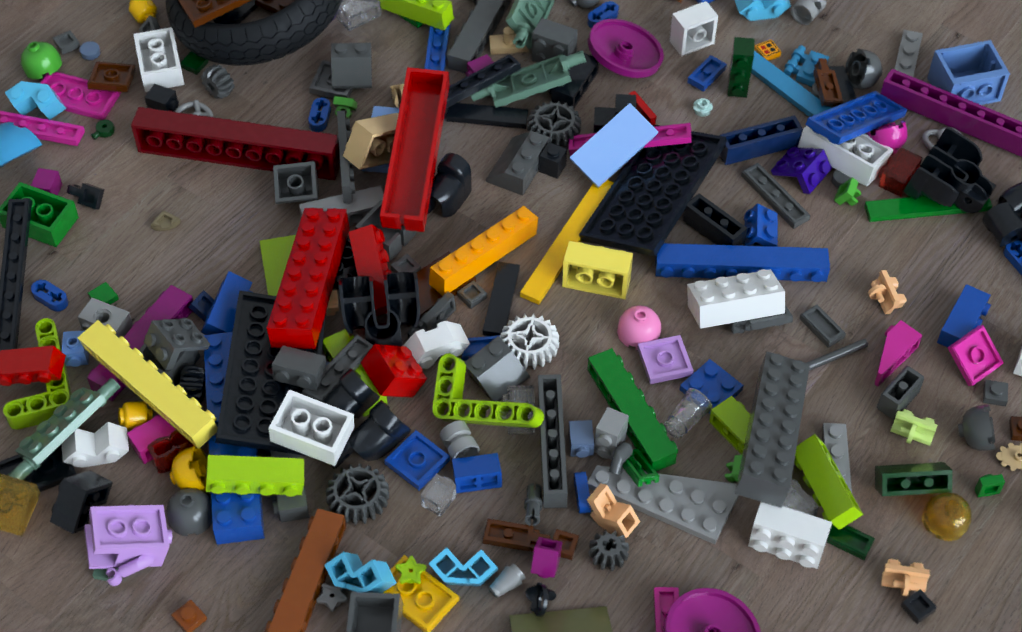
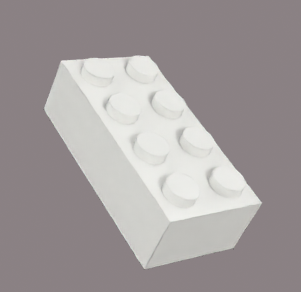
[687,269,785,329]

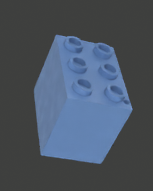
[927,40,1010,105]

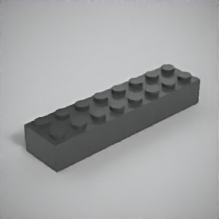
[735,351,810,508]

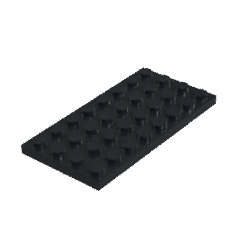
[579,125,727,256]
[215,290,327,456]

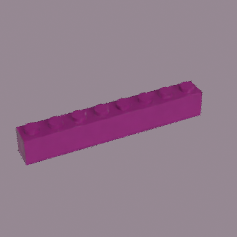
[880,69,1022,157]

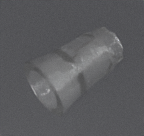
[664,388,713,439]

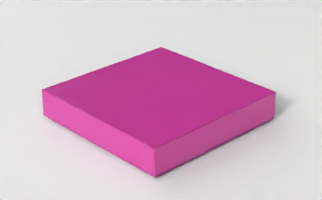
[948,325,1004,386]

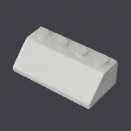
[798,126,894,187]

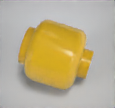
[128,0,158,24]
[118,401,153,431]

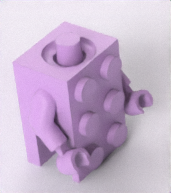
[84,505,172,586]

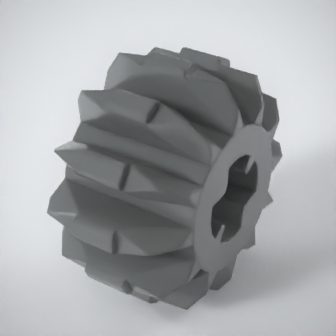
[201,64,235,99]
[589,529,629,571]

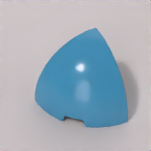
[0,122,42,168]

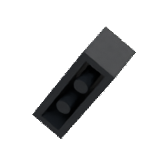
[550,51,599,108]
[683,193,747,246]

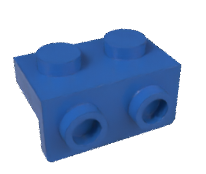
[744,203,778,247]

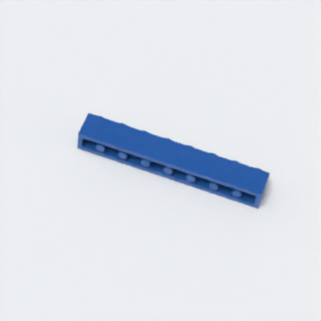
[655,243,830,282]

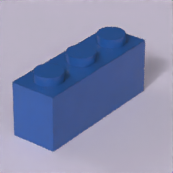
[201,271,253,335]
[937,284,991,347]

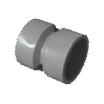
[791,0,826,25]
[439,420,480,459]

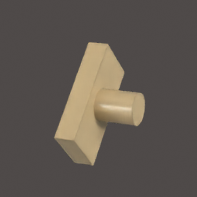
[489,26,529,55]

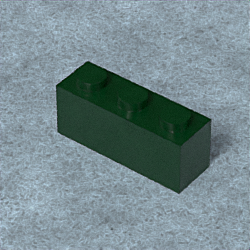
[727,37,755,98]
[875,462,952,497]

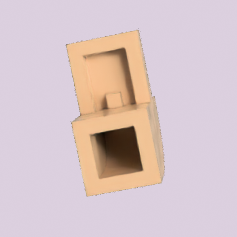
[587,483,640,538]

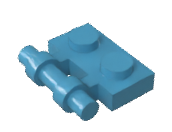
[784,45,829,87]

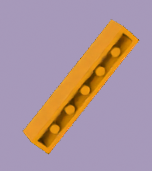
[429,206,538,296]

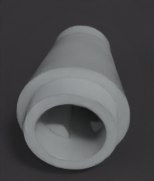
[489,563,525,598]

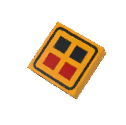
[754,39,781,61]

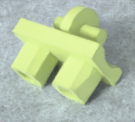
[890,409,938,446]

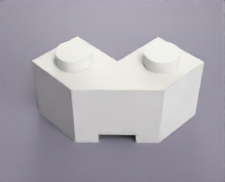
[403,321,470,369]
[62,422,129,468]

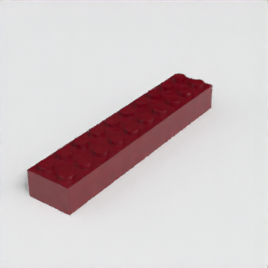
[131,107,340,180]

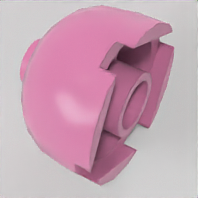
[617,305,661,350]

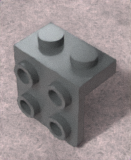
[143,318,210,370]

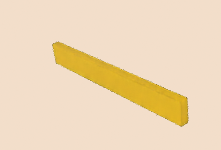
[520,180,614,305]

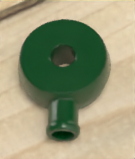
[91,120,115,140]

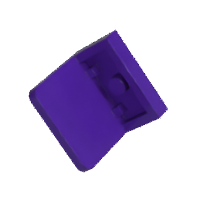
[771,147,832,194]

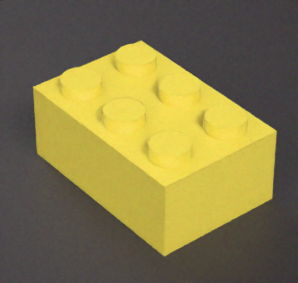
[562,241,633,299]

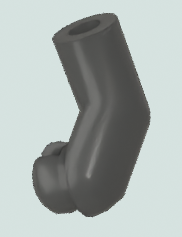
[609,443,633,474]

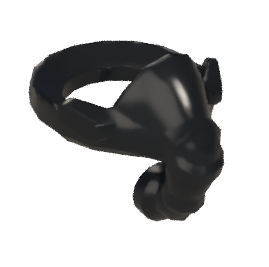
[525,582,556,617]

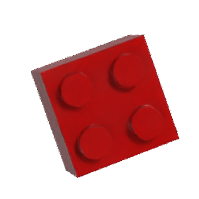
[360,344,427,398]

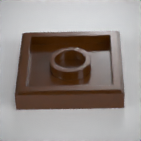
[87,61,136,92]

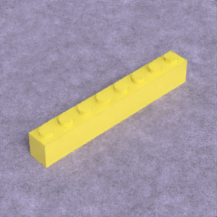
[77,320,218,449]

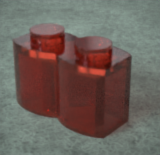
[147,430,197,473]

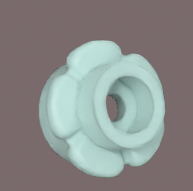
[693,98,713,117]

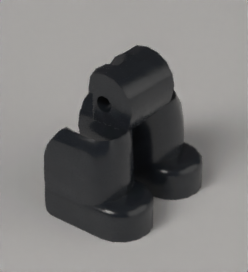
[903,127,996,213]
[428,153,472,217]
[982,182,1022,247]
[339,272,420,346]
[323,367,412,469]

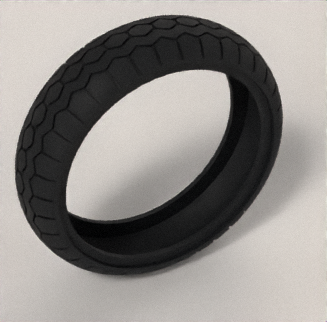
[166,0,342,66]

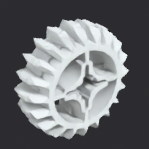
[500,313,559,370]

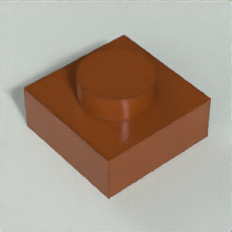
[171,599,207,632]

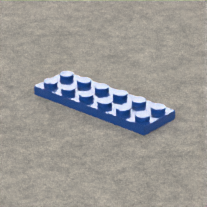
[805,91,907,145]

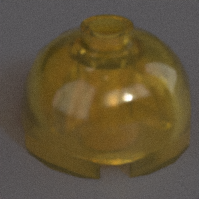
[922,492,972,541]

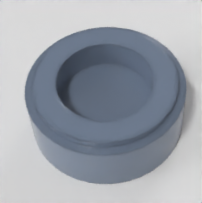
[80,41,101,60]

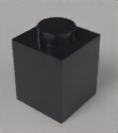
[144,84,179,112]
[539,142,567,179]

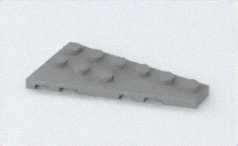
[588,465,740,545]

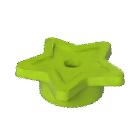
[395,556,427,584]

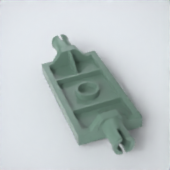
[505,0,555,49]
[471,50,586,108]
[8,378,121,485]

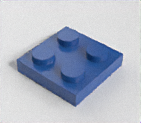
[679,359,744,414]
[384,430,450,491]

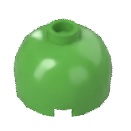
[21,41,62,79]

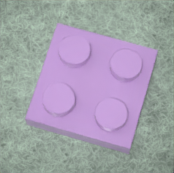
[637,335,694,384]

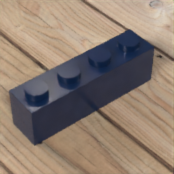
[720,115,803,166]

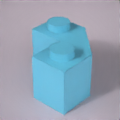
[735,0,791,21]
[5,81,66,120]
[429,548,498,586]
[325,552,396,593]

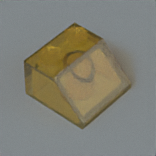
[0,473,41,536]

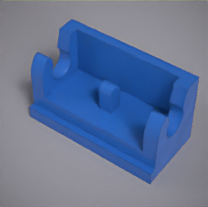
[452,453,502,493]

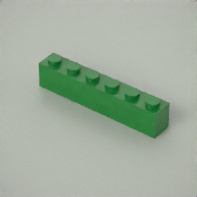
[587,348,678,472]

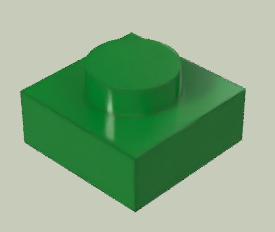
[974,474,1005,498]

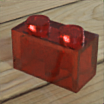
[878,147,923,197]

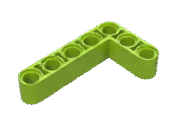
[3,318,72,430]
[432,354,544,428]

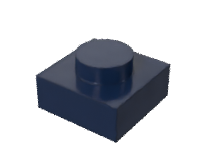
[188,290,214,322]

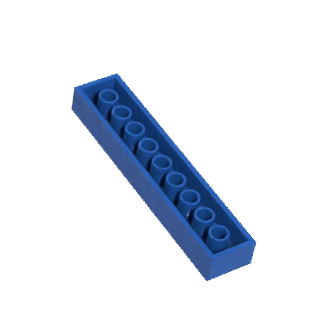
[204,332,265,545]

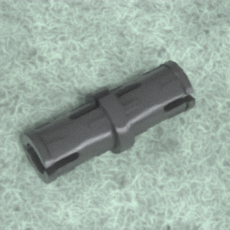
[524,483,543,526]

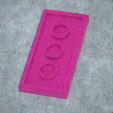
[40,72,121,120]

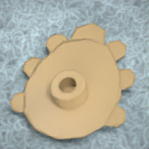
[996,443,1022,471]

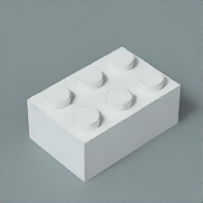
[133,27,184,92]
[269,390,354,466]
[748,502,832,569]

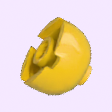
[170,446,207,492]

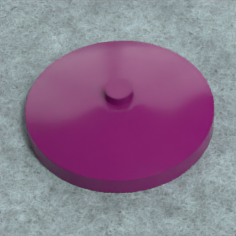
[587,19,664,78]
[663,588,761,632]

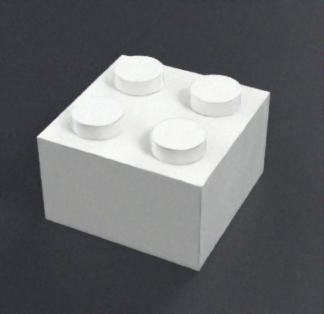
[669,1,718,56]

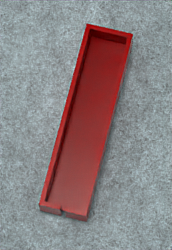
[380,67,450,232]
[267,208,350,349]

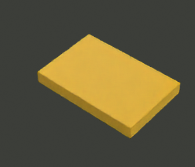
[383,555,459,632]

